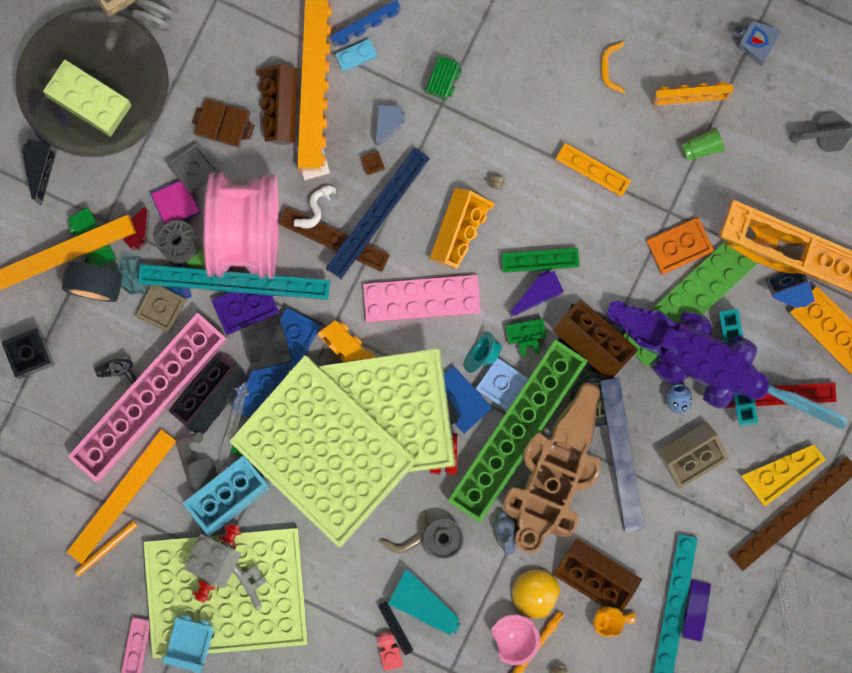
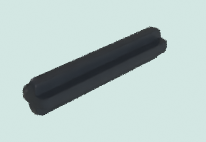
[378,601,413,655]

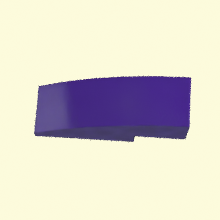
[681,580,711,642]

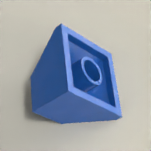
[765,273,815,308]

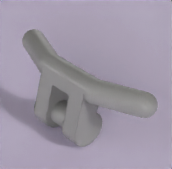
[233,565,267,610]

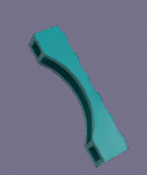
[719,309,759,428]

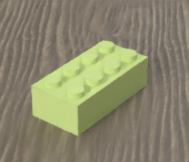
[43,60,131,137]

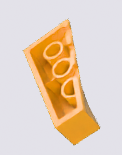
[429,188,495,269]
[318,320,376,363]

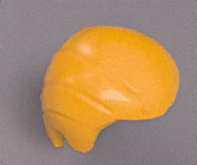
[592,607,636,637]

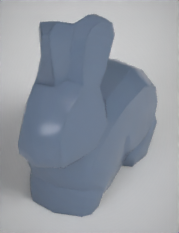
[495,512,516,555]

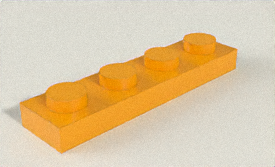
[555,143,631,198]

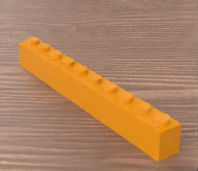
[298,0,332,172]

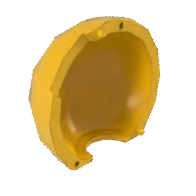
[512,569,561,619]

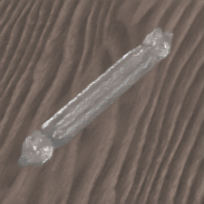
[214,382,249,474]

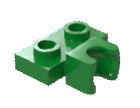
[505,318,547,357]

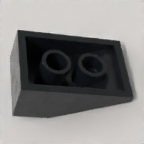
[22,139,57,205]

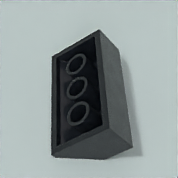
[168,352,249,434]

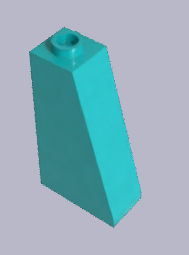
[388,569,461,636]

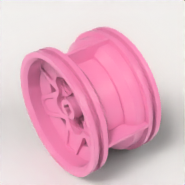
[205,172,279,279]

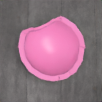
[492,615,540,665]

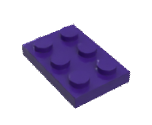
[211,292,280,336]

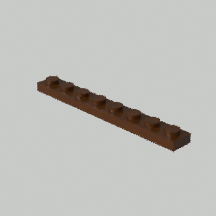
[729,457,852,571]

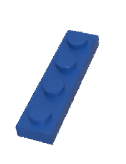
[330,0,401,46]

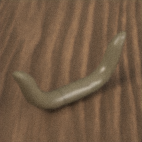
[379,512,428,553]

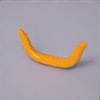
[601,41,625,94]

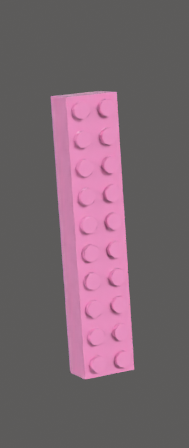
[68,313,228,483]

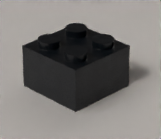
[1,328,55,379]

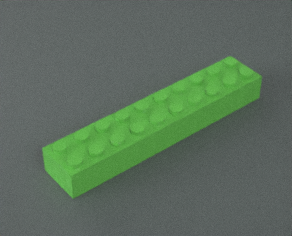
[448,340,587,523]

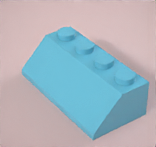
[183,456,270,537]

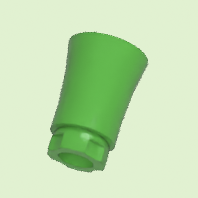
[681,127,725,161]

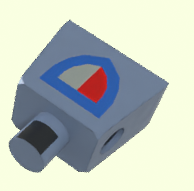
[732,21,781,66]

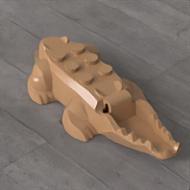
[504,383,600,553]

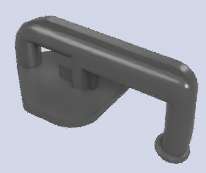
[789,113,852,152]
[176,432,218,494]

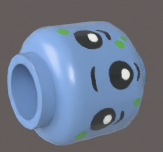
[667,384,692,414]

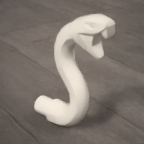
[294,186,336,229]

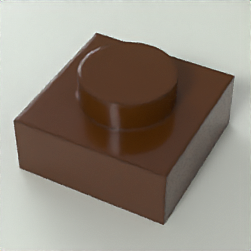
[361,151,385,176]

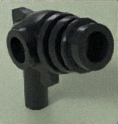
[95,355,137,385]

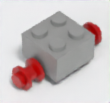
[184,523,242,603]

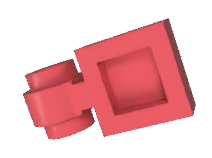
[377,632,403,671]

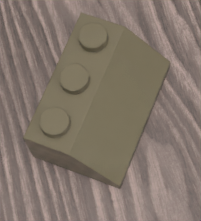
[658,421,728,489]

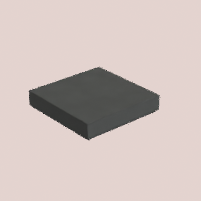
[167,142,221,194]

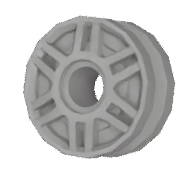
[131,0,174,31]

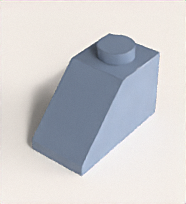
[376,105,405,146]

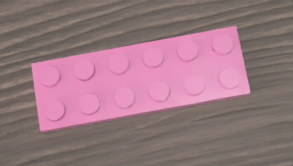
[363,275,481,323]

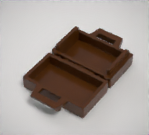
[192,99,255,148]

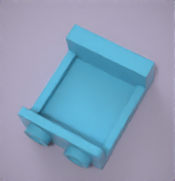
[163,614,215,673]

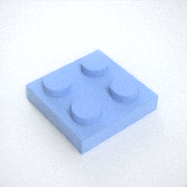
[476,358,529,411]

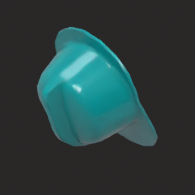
[464,332,503,373]

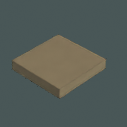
[135,286,187,333]

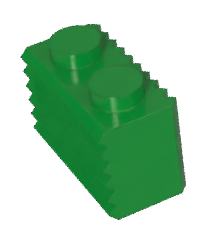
[425,55,462,101]

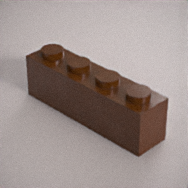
[256,64,298,145]

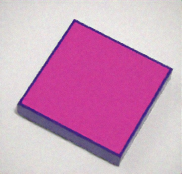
[150,181,201,225]

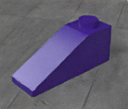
[510,270,564,318]

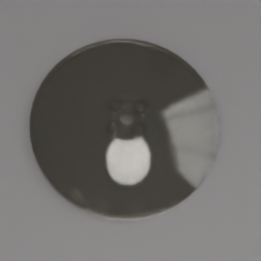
[16,7,169,158]

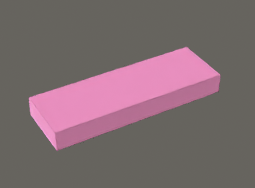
[121,617,150,673]

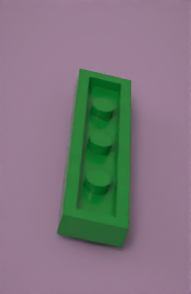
[502,248,580,273]

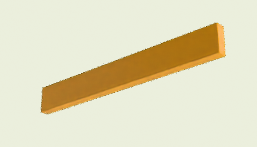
[0,215,136,291]
[67,430,176,564]

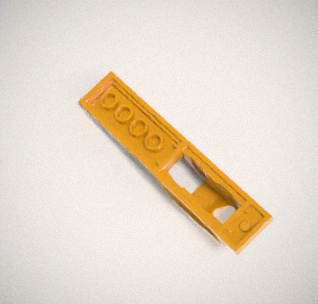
[718,200,852,293]

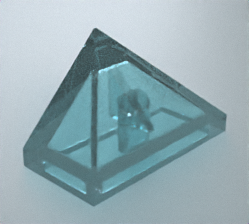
[118,256,147,295]

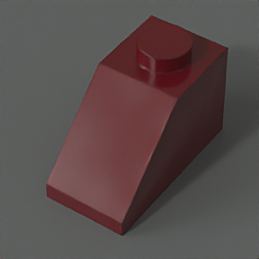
[123,207,150,251]

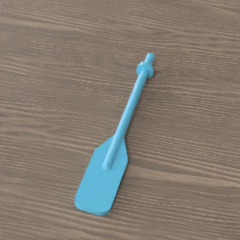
[768,385,847,429]

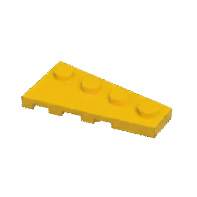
[740,445,826,507]

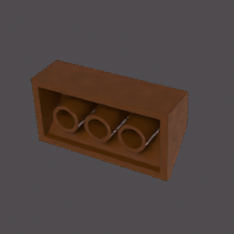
[553,299,638,379]
[553,538,642,612]

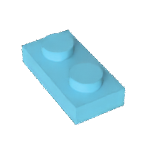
[335,39,377,72]

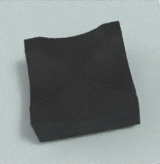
[244,323,292,371]

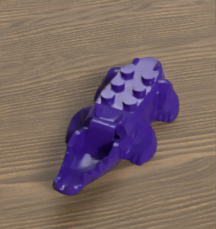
[607,300,769,409]

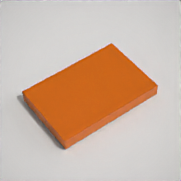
[646,217,714,275]

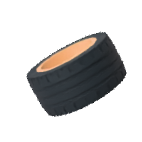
[62,262,123,302]

